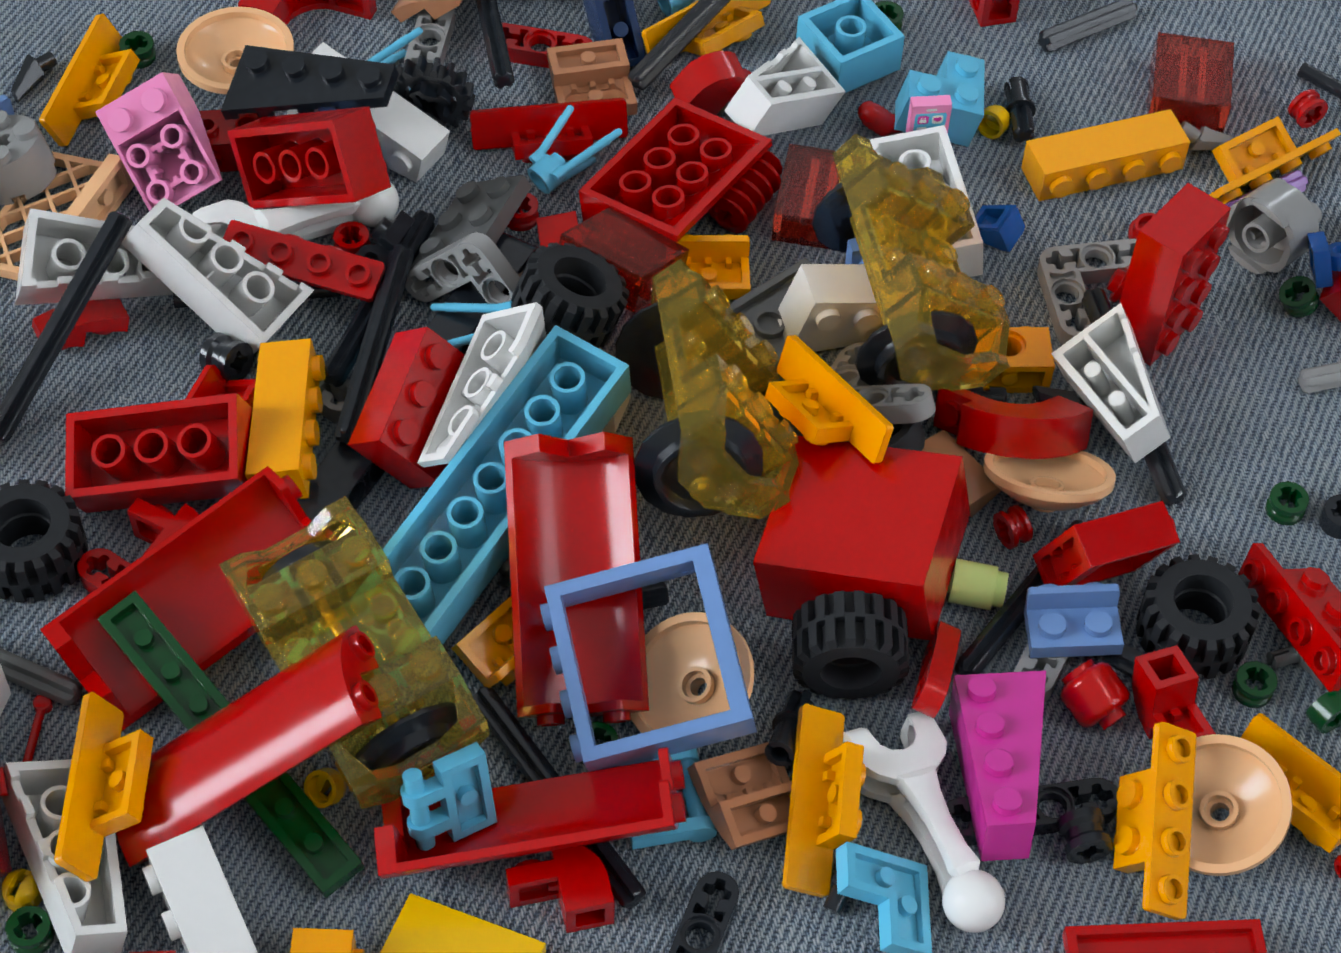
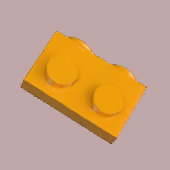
[667,234,751,300]
[451,596,515,688]

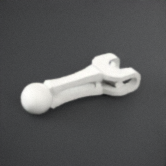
[192,182,399,241]
[843,712,1005,933]

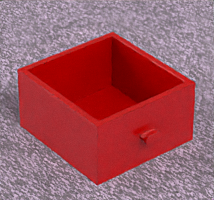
[753,436,970,641]

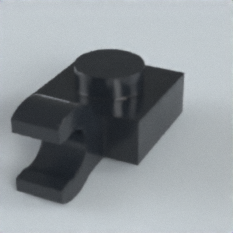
[355,210,414,264]

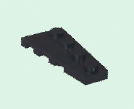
[221,45,399,120]

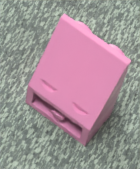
[95,72,223,211]

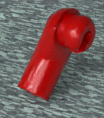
[858,101,901,137]

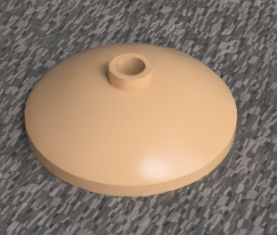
[176,7,295,95]
[983,451,1116,513]
[631,612,754,733]
[1189,734,1292,876]

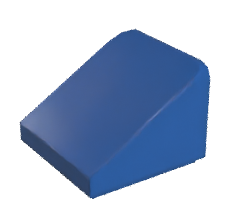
[975,205,1025,252]

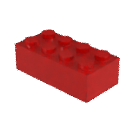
[227,106,391,209]
[1119,183,1231,366]
[65,393,253,513]

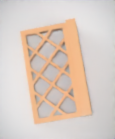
[0,151,135,281]

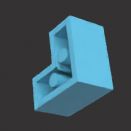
[894,51,985,147]

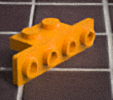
[641,0,771,56]
[39,13,140,147]
[1209,116,1341,204]
[765,335,894,464]
[54,692,154,882]
[782,704,866,898]
[1240,713,1341,854]
[1113,722,1197,920]

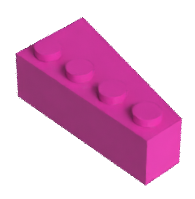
[949,670,1046,861]

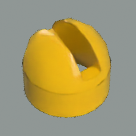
[978,104,1010,139]
[304,768,347,808]
[1,868,42,911]

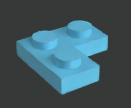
[836,841,932,953]

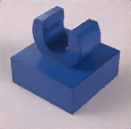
[1307,231,1341,289]

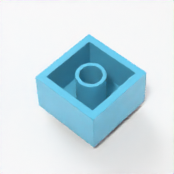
[796,0,905,93]

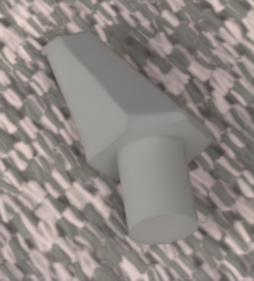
[1181,121,1235,151]

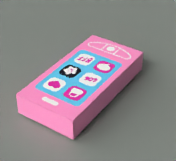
[906,95,952,133]

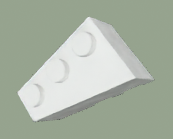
[724,37,846,136]

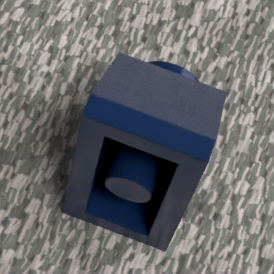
[583,0,646,67]

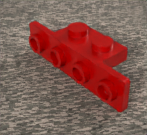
[470,98,628,163]
[223,220,386,302]
[1238,543,1341,692]

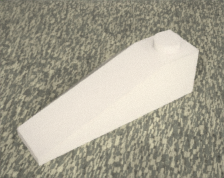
[417,302,546,467]

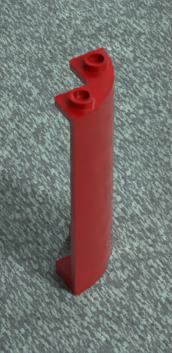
[504,432,649,727]
[40,466,340,732]
[116,625,382,867]
[374,747,687,879]

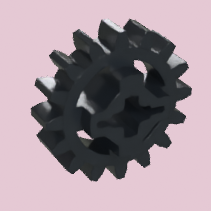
[393,56,476,128]

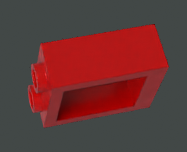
[1032,500,1180,586]

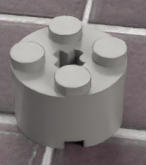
[0,110,57,205]
[1226,178,1322,274]

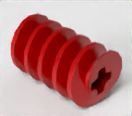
[708,151,782,233]

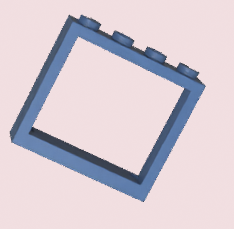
[540,543,757,772]

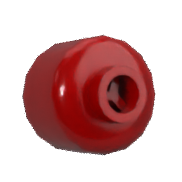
[1060,659,1130,730]

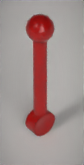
[22,695,53,762]

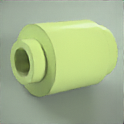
[947,558,1009,610]

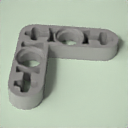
[405,232,520,304]
[1037,239,1137,345]
[831,342,936,424]

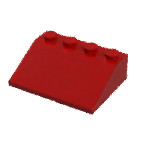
[578,98,772,242]

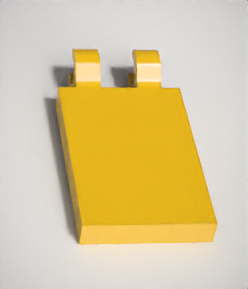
[380,893,546,953]

